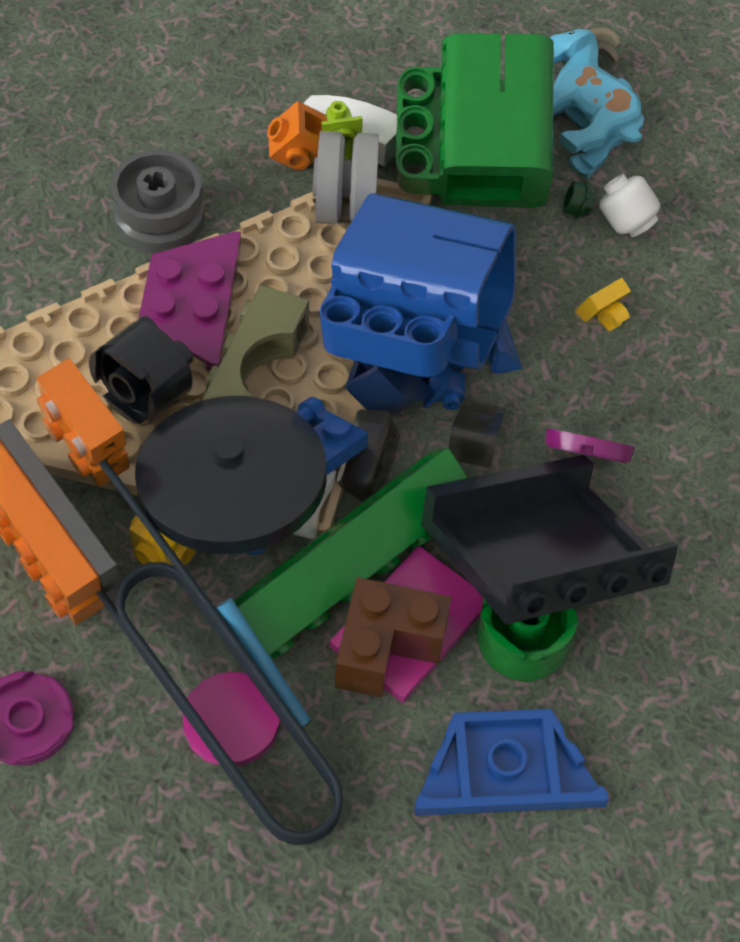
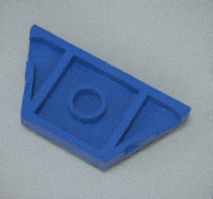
[414,709,609,816]

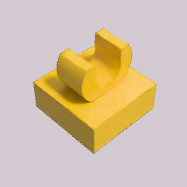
[575,278,631,332]

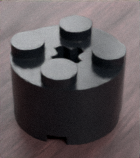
[89,316,193,425]

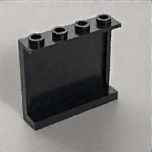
[421,455,678,625]

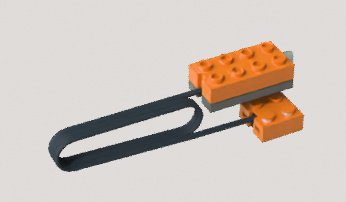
[0,358,343,845]

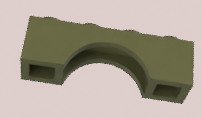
[195,285,309,403]

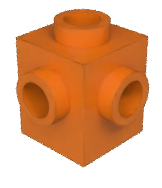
[267,101,327,170]

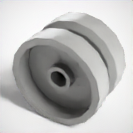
[313,131,379,224]

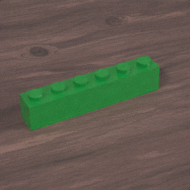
[234,448,468,659]

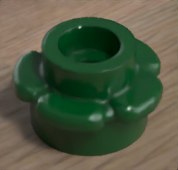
[563,181,596,220]

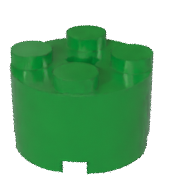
[477,599,578,683]

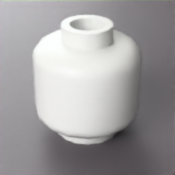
[599,174,660,237]

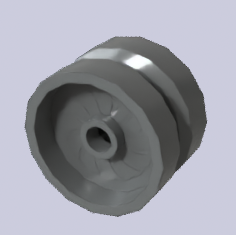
[110,149,205,253]

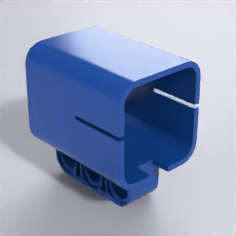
[319,193,516,377]

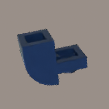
[345,360,432,418]

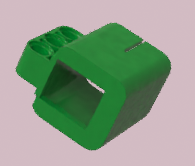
[396,33,554,208]

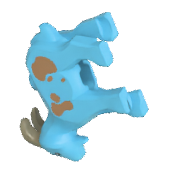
[550,27,644,179]

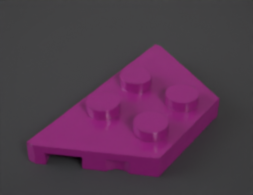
[138,231,241,371]

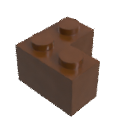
[335,577,452,698]

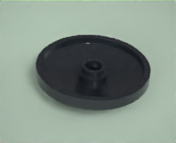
[135,396,327,554]

